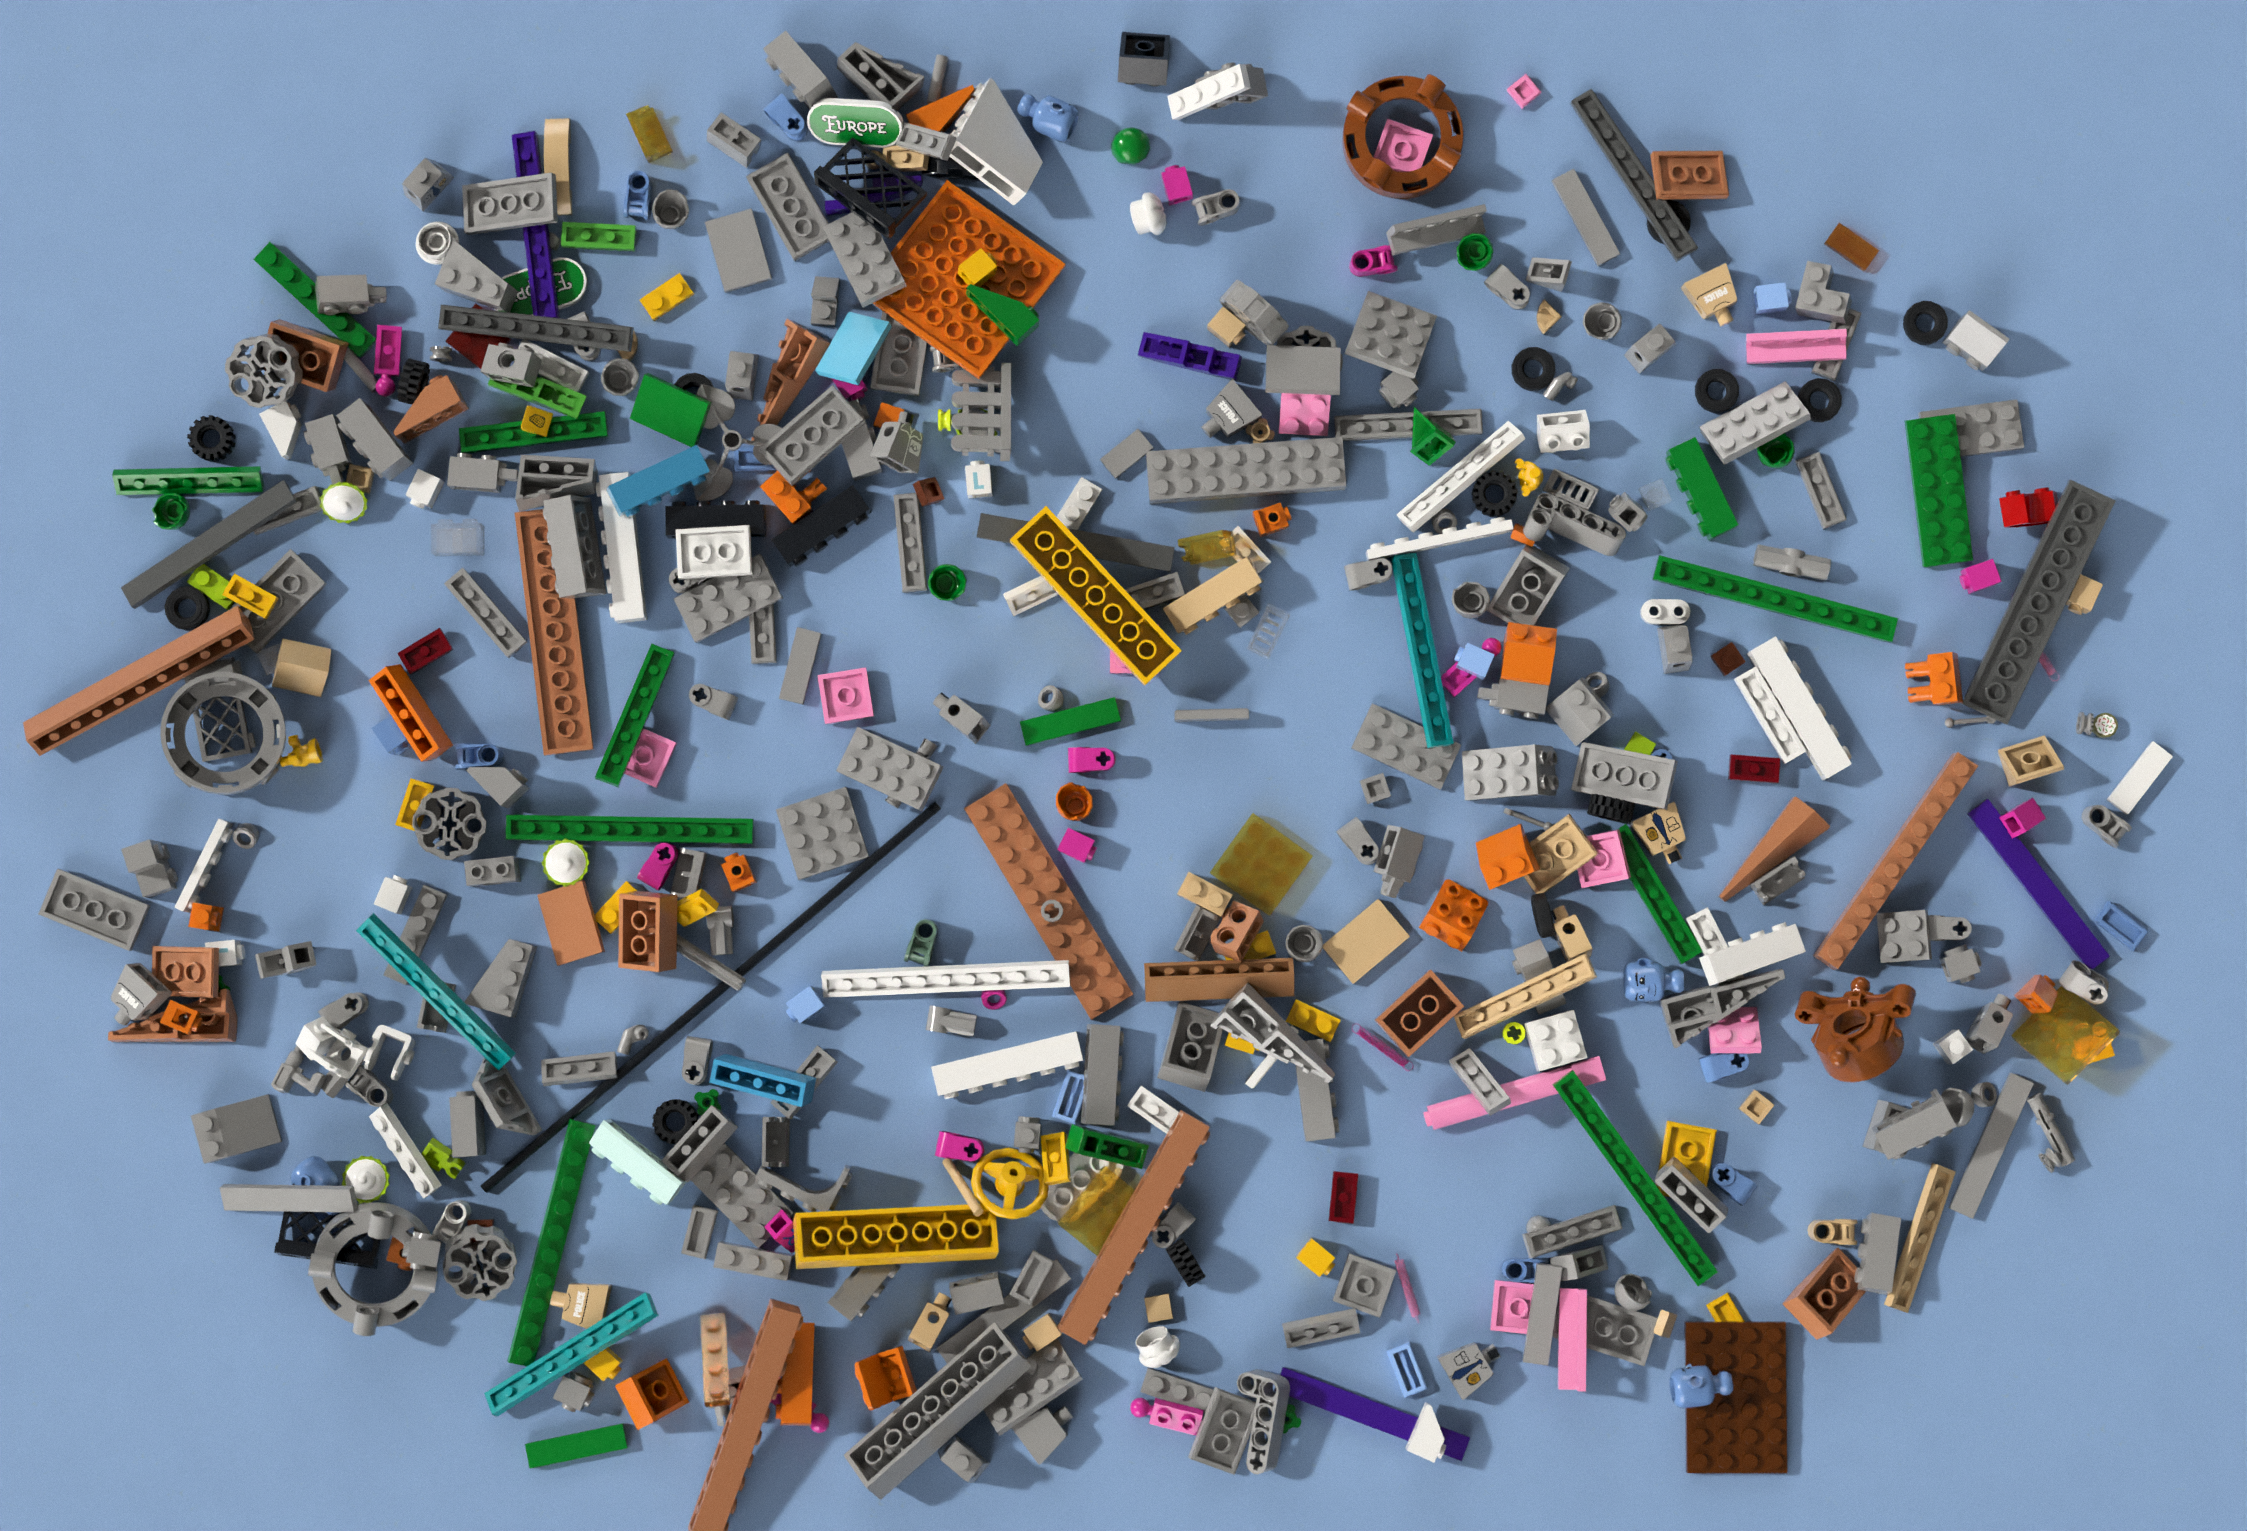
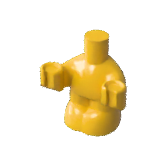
[1515,458,1544,497]
[280,735,323,767]

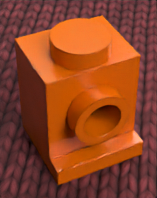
[1252,502,1292,538]
[721,852,757,892]
[188,903,224,932]
[160,1000,202,1035]

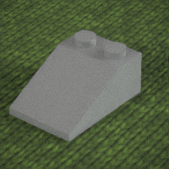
[1487,545,1570,626]
[1157,1001,1223,1092]
[191,1094,282,1164]

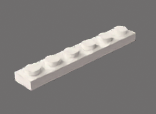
[1396,421,1525,533]
[1366,517,1513,561]

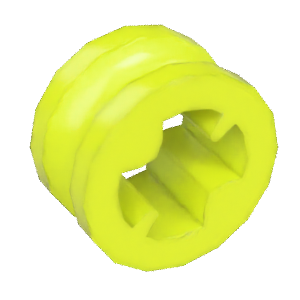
[938,409,951,431]
[1502,1022,1525,1044]

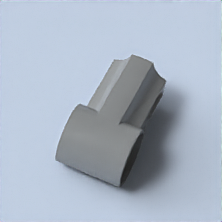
[706,906,734,955]
[925,1006,977,1036]

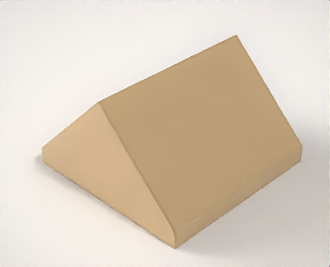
[272,638,331,697]
[1998,735,2064,786]

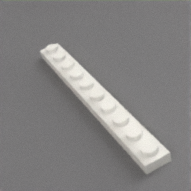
[821,960,1070,998]

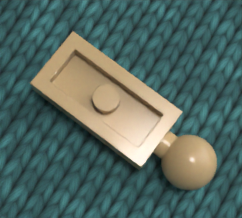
[865,145,929,172]

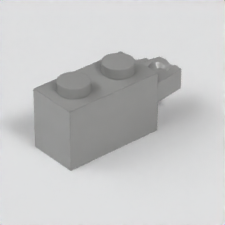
[315,275,387,315]
[304,414,352,485]
[447,453,519,493]
[1477,678,1549,720]
[1373,825,1424,898]

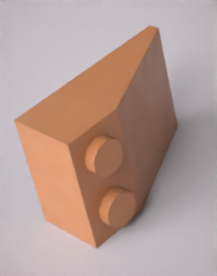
[393,375,469,444]
[1782,1248,1866,1340]

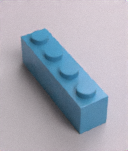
[606,445,710,517]
[710,1054,816,1107]

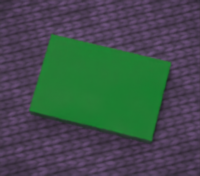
[629,373,712,447]

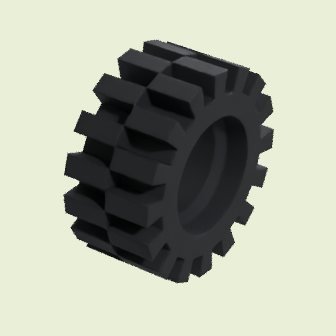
[397,359,430,404]
[187,415,236,462]
[1472,471,1518,517]
[1587,794,1635,824]
[652,1099,698,1144]
[1166,1239,1206,1287]

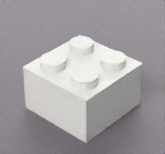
[1523,1010,1587,1071]

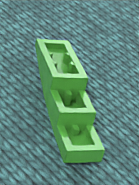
[488,377,587,419]

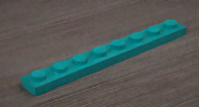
[1390,553,1454,748]
[356,913,516,1070]
[484,1292,659,1417]

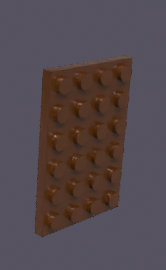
[1684,1321,1787,1473]

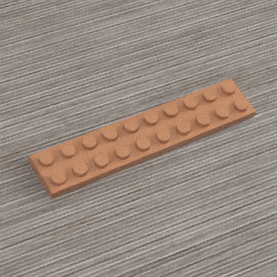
[514,509,594,756]
[964,783,1134,1020]

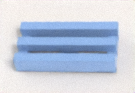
[1052,1070,1084,1124]
[1386,1342,1427,1398]

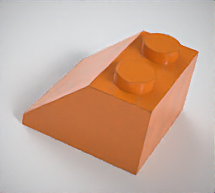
[1500,622,1557,686]
[1476,824,1540,890]
[615,1358,689,1430]

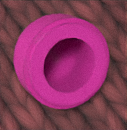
[981,990,1007,1010]

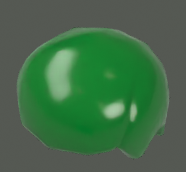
[1111,127,1150,165]
[1456,233,1494,271]
[1757,433,1795,468]
[152,493,190,530]
[928,564,967,601]

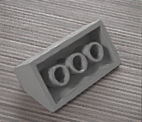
[543,495,606,599]

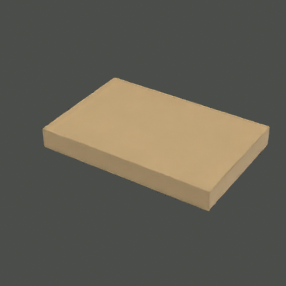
[1523,814,1599,894]
[1323,899,1410,984]

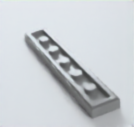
[1334,409,1483,441]
[1949,1073,2034,1219]
[220,1184,358,1213]
[936,1259,1071,1364]

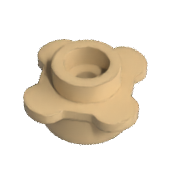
[1246,418,1275,444]

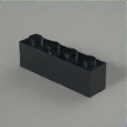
[772,485,871,567]
[665,500,766,539]

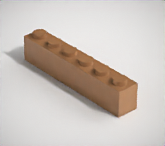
[1144,958,1294,1002]

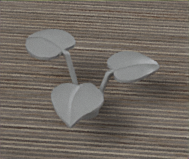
[692,384,782,501]

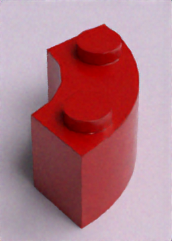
[1999,487,2058,528]

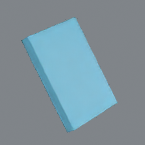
[815,312,892,385]

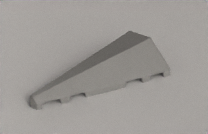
[1659,969,1785,1048]
[1211,983,1335,1083]

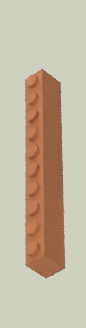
[23,606,255,756]
[1813,752,1978,970]
[1057,1110,1210,1345]
[688,1298,804,1531]

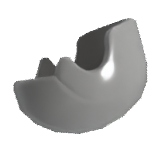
[652,189,689,229]
[1583,302,1622,340]
[601,358,639,396]
[1452,582,1490,619]
[1286,924,1323,962]
[1941,1088,1974,1127]
[1614,1273,1652,1311]

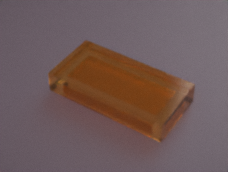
[1824,223,1879,272]

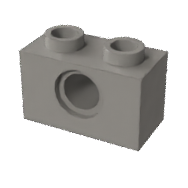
[480,343,542,388]
[464,856,521,887]

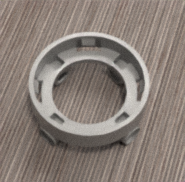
[160,672,286,795]
[308,1202,438,1336]

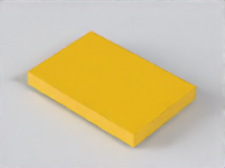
[1656,1121,1717,1197]

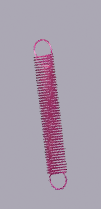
[1352,1024,1413,1071]

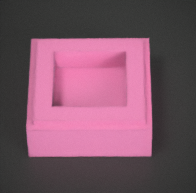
[1507,74,1541,109]

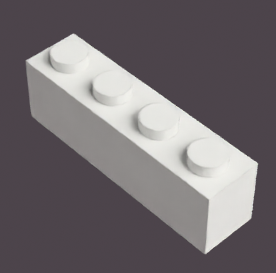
[1699,922,1806,986]

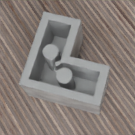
[1195,63,1268,110]
[1795,261,1852,324]
[121,839,178,898]

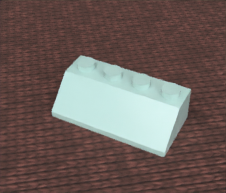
[589,1119,686,1205]

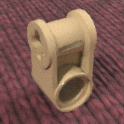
[1807,1219,1857,1245]

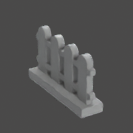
[951,363,1011,461]

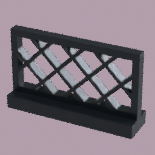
[814,137,927,239]
[274,1204,381,1269]

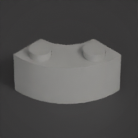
[1512,939,1566,1015]

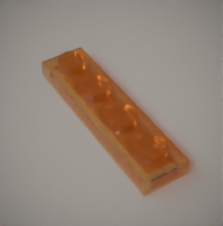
[700,1313,730,1407]

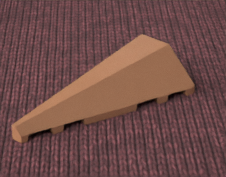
[751,319,830,441]
[1718,796,1830,902]
[108,989,238,1042]

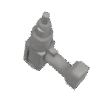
[271,1045,326,1095]

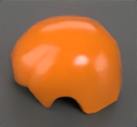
[1056,782,1093,821]

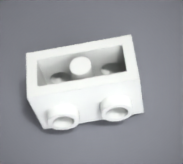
[1537,410,1590,453]

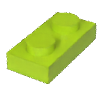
[187,564,234,610]

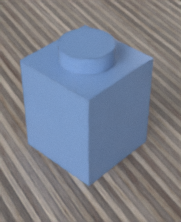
[372,715,409,755]

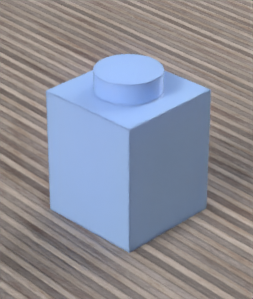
[1753,283,1792,315]
[1454,643,1494,679]
[785,986,826,1024]

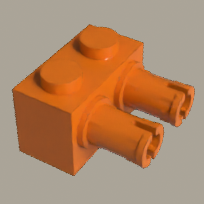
[760,470,827,525]
[1905,652,1963,705]

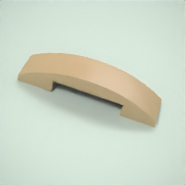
[544,118,572,216]

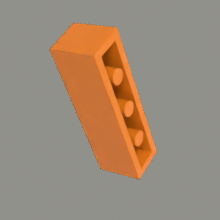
[369,664,453,762]
[776,1323,815,1426]

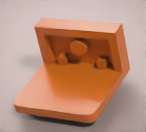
[1419,879,1488,952]
[855,1345,917,1410]

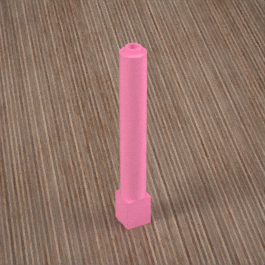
[1423,1056,1606,1130]

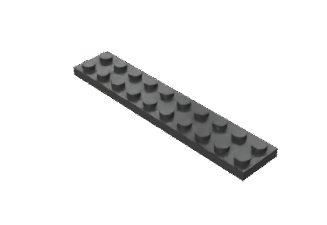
[1961,480,2116,725]

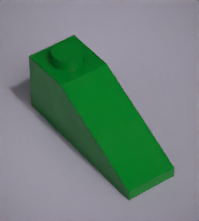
[966,284,1039,346]
[1065,1124,1149,1169]

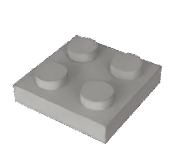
[1877,910,1932,963]
[1333,1253,1396,1318]

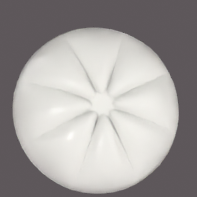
[1130,192,1166,235]
[416,221,459,265]
[1135,1326,1180,1368]

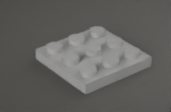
[1345,291,1437,379]
[776,787,869,880]

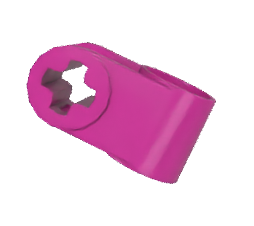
[1349,245,1398,277]
[1068,747,1116,773]
[637,843,679,891]
[935,1131,984,1161]

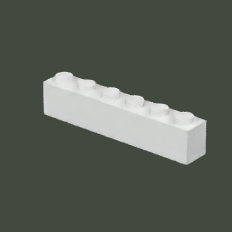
[596,472,647,624]
[1747,636,1852,781]
[931,1032,1083,1099]

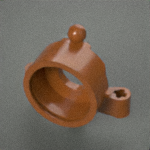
[1795,976,1916,1082]

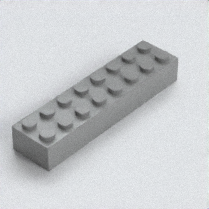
[1146,437,1346,504]
[844,1322,1032,1500]

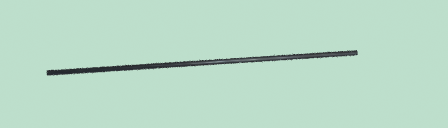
[480,802,941,1193]

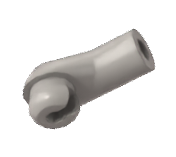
[1543,372,1578,401]
[617,1024,649,1055]

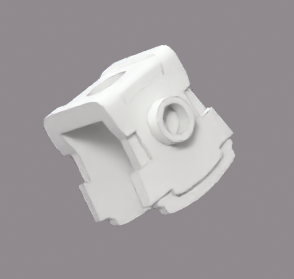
[304,1023,368,1079]
[363,1025,415,1081]

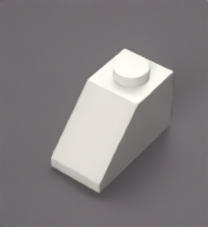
[260,401,302,460]
[1405,1402,1446,1463]

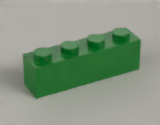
[1665,437,1738,541]

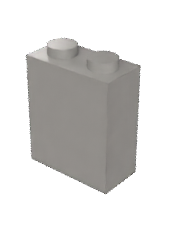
[449,1091,486,1157]

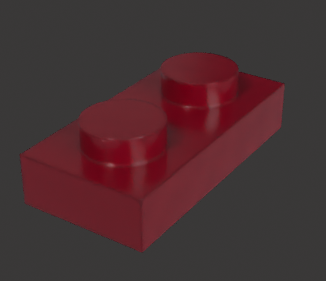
[397,628,454,675]
[1728,754,1780,783]
[1328,1171,1358,1224]

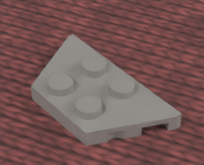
[472,1057,542,1136]

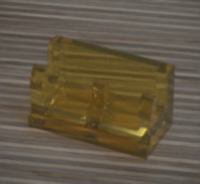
[626,105,673,163]
[1178,530,1237,565]

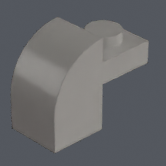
[255,941,317,979]

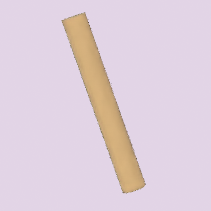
[942,1158,983,1216]

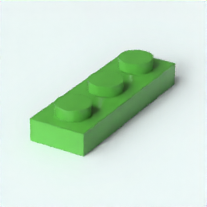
[561,222,637,251]

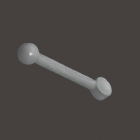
[1945,716,1996,728]
[1503,808,1553,831]

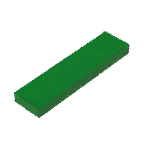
[1020,697,1121,746]
[525,1423,628,1469]

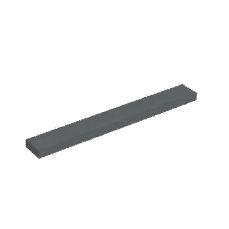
[1570,89,1698,262]
[438,305,634,352]
[121,480,298,609]
[977,513,1175,572]

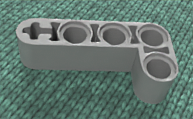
[1523,493,1626,556]
[1237,1369,1290,1474]

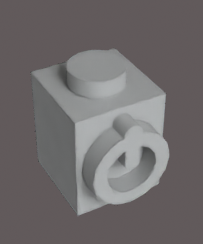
[1379,372,1419,408]
[1608,492,1647,532]
[1939,944,1981,983]
[1014,1116,1041,1153]
[402,1232,441,1270]
[553,1371,595,1412]

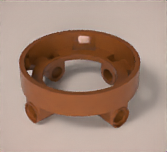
[1342,74,1463,199]

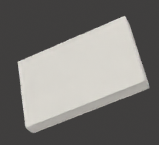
[676,525,753,579]

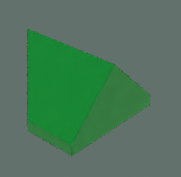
[1410,407,1456,466]

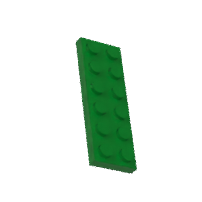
[1904,414,1973,567]

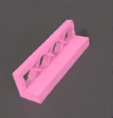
[1746,329,1847,364]
[1558,1288,1587,1392]

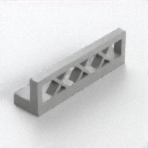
[1386,204,1487,255]

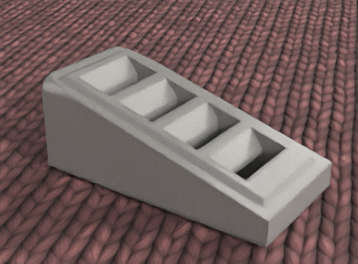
[1543,469,1599,511]

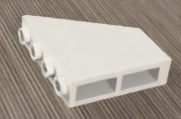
[949,78,1043,205]

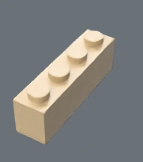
[1163,557,1264,635]

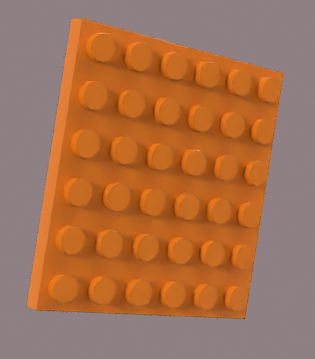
[872,180,1066,379]

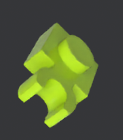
[421,1137,466,1179]

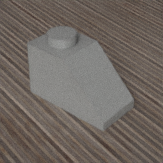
[1549,1245,1608,1281]

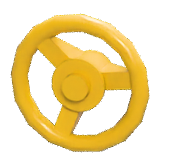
[971,1148,1049,1219]

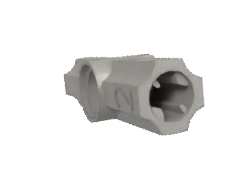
[1753,544,1831,581]

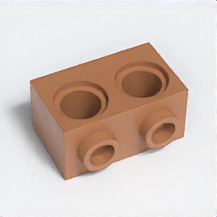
[1210,900,1264,963]

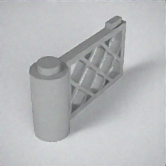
[184,656,256,762]

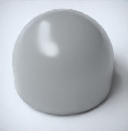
[1432,508,1457,534]
[1585,672,1609,697]
[1038,685,1064,711]
[232,823,259,849]
[1971,1082,1997,1107]
[1526,1215,1551,1233]

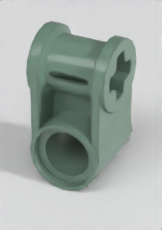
[904,919,938,966]

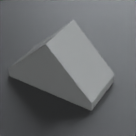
[1525,257,1572,292]

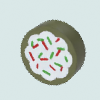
[2091,713,2118,738]

